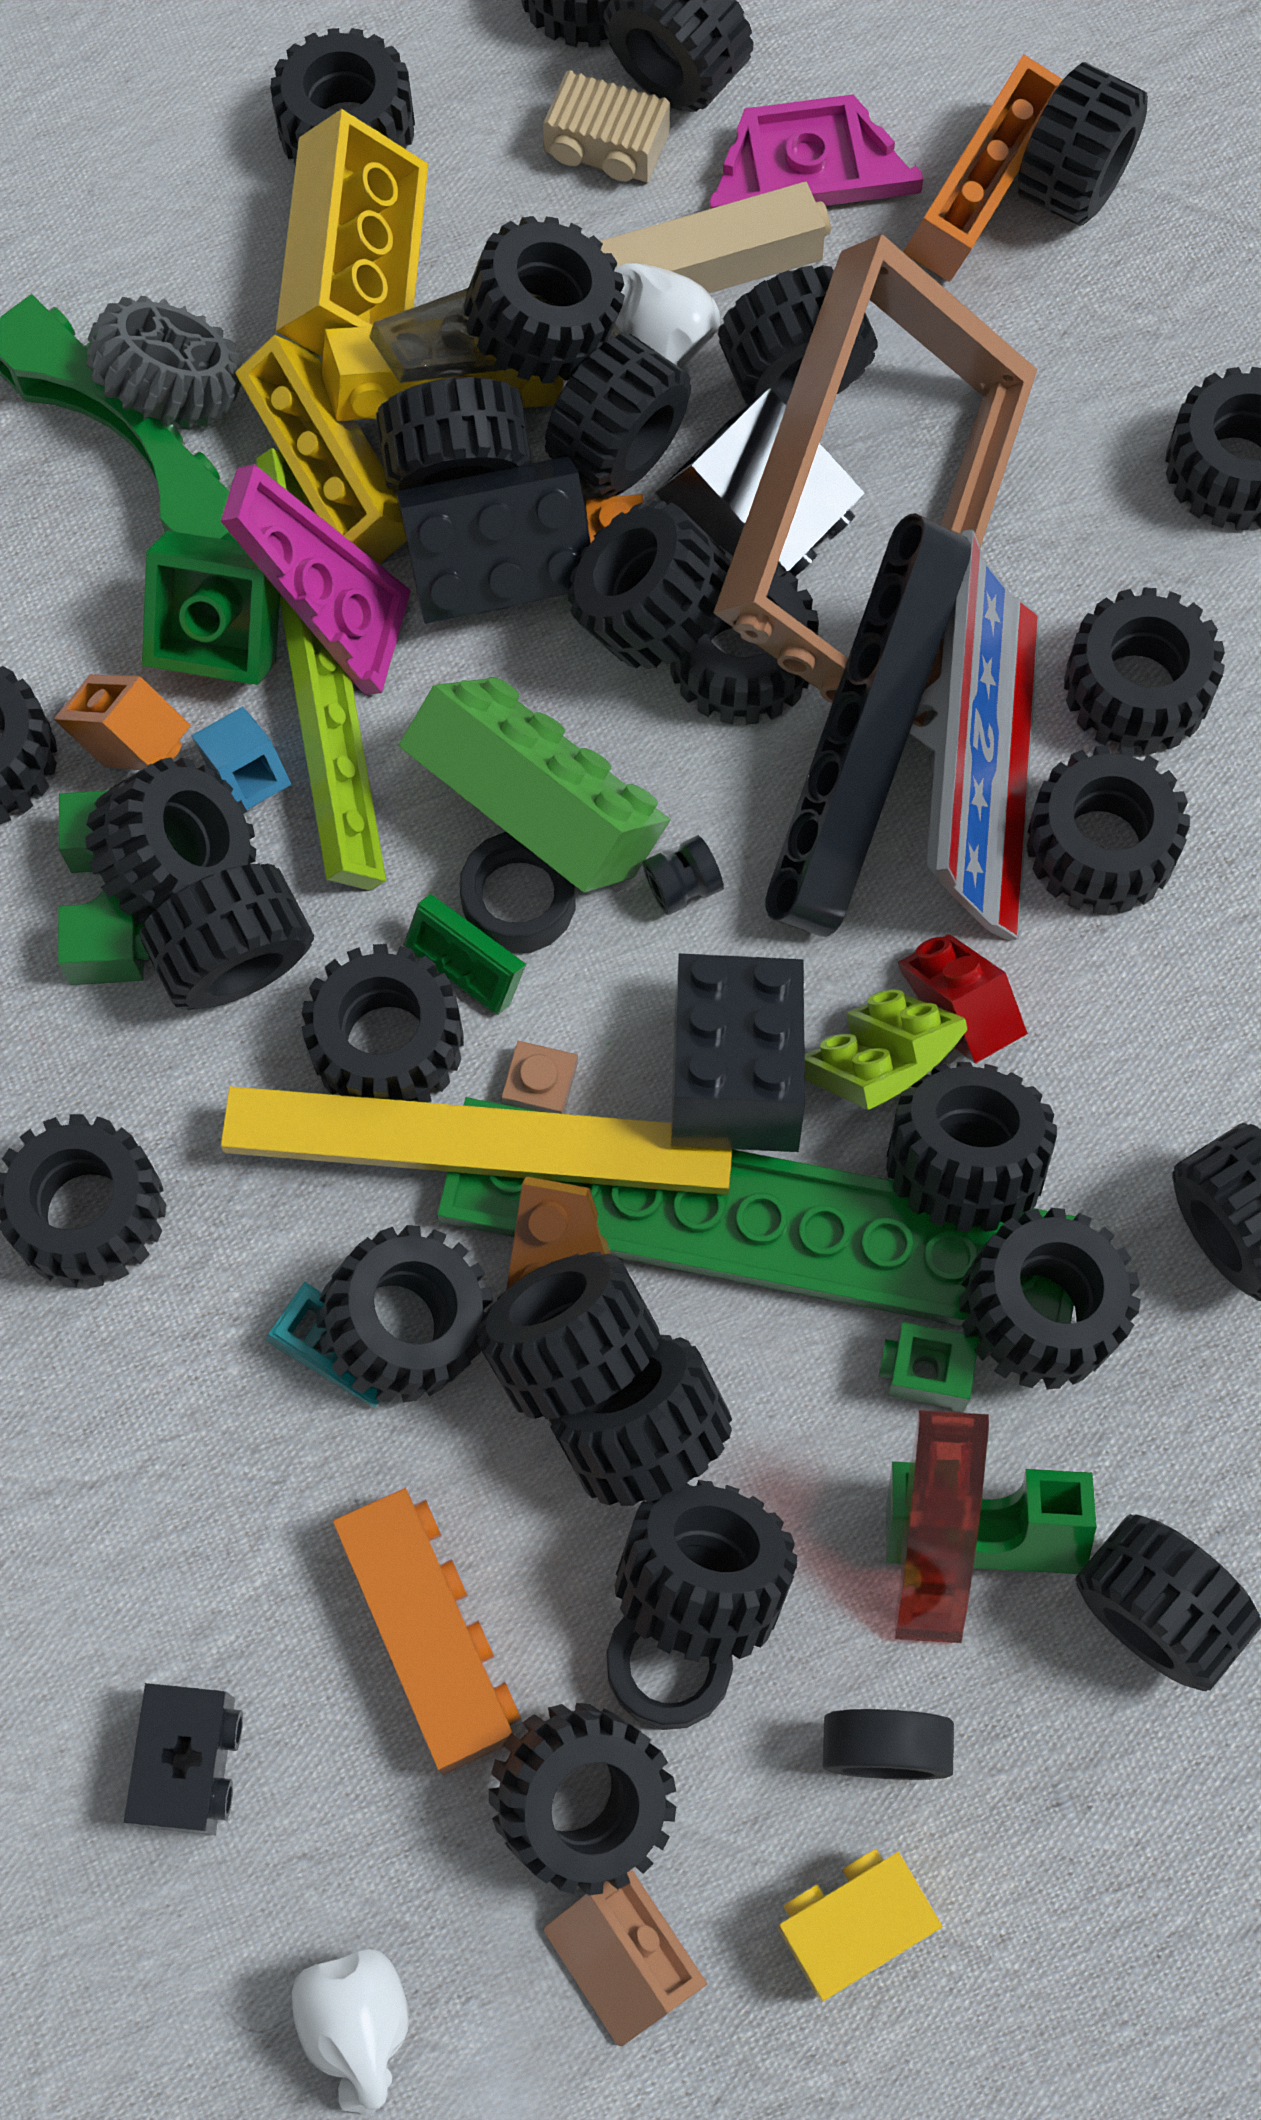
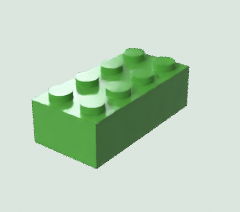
[398,677,671,893]

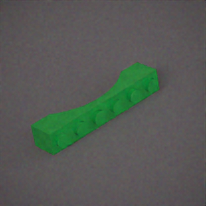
[0,293,237,542]

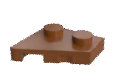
[506,1176,611,1290]

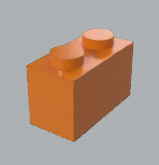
[53,674,191,770]

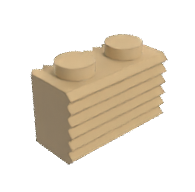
[543,70,670,183]

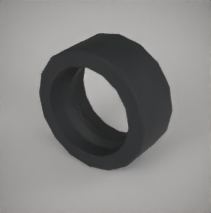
[460,832,576,953]
[606,1617,733,1730]
[823,1709,954,1780]

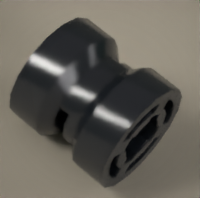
[642,835,724,915]

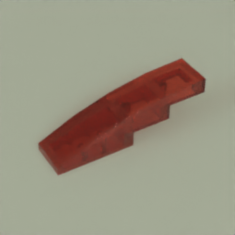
[895,1410,989,1643]

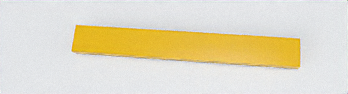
[221,1086,732,1195]

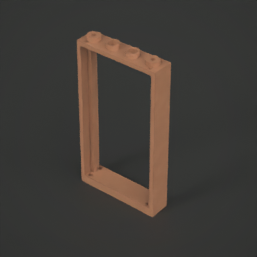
[714,234,1038,727]

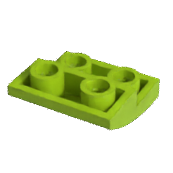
[805,989,967,1110]

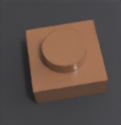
[501,1040,578,1114]

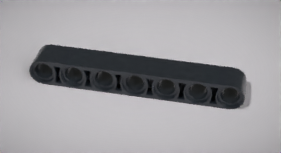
[765,513,971,937]

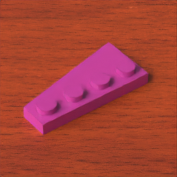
[221,464,411,695]

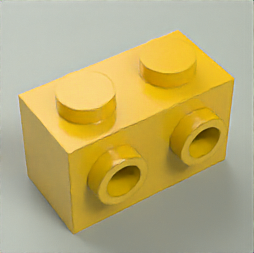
[777,1848,943,2002]

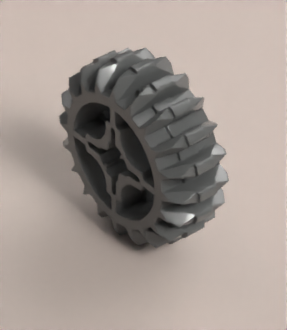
[86,295,243,429]

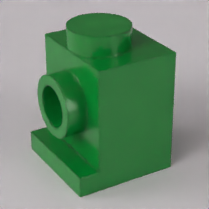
[878,1322,980,1413]

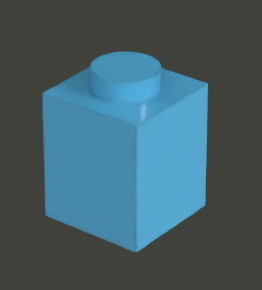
[191,706,292,810]

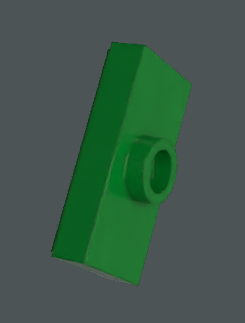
[403,894,526,1015]

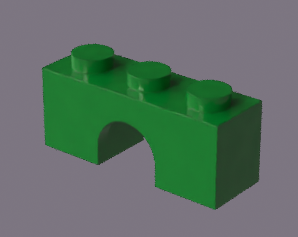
[58,790,150,985]
[886,1461,1097,1574]

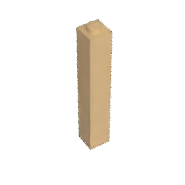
[531,181,831,306]

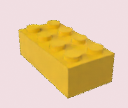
[276,109,428,357]

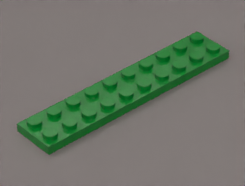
[437,1097,1076,1326]

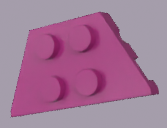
[710,94,923,209]

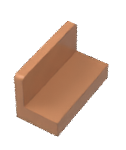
[544,1869,707,2046]

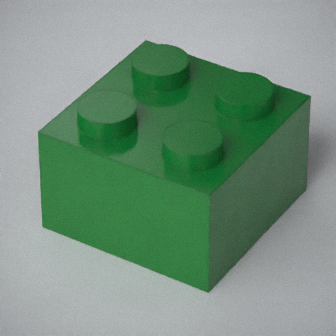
[142,530,280,685]

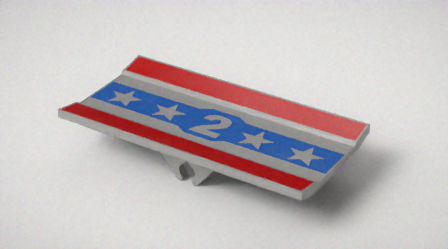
[909,529,1040,941]

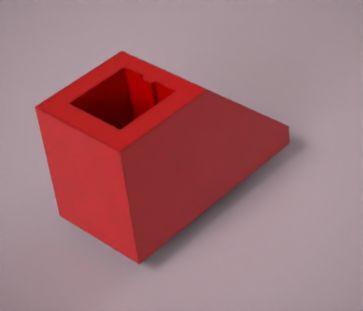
[897,934,1028,1064]

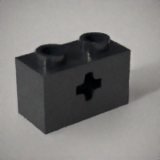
[123,1683,243,1836]

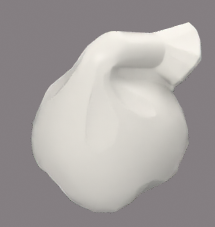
[608,263,720,368]
[292,1949,409,2115]

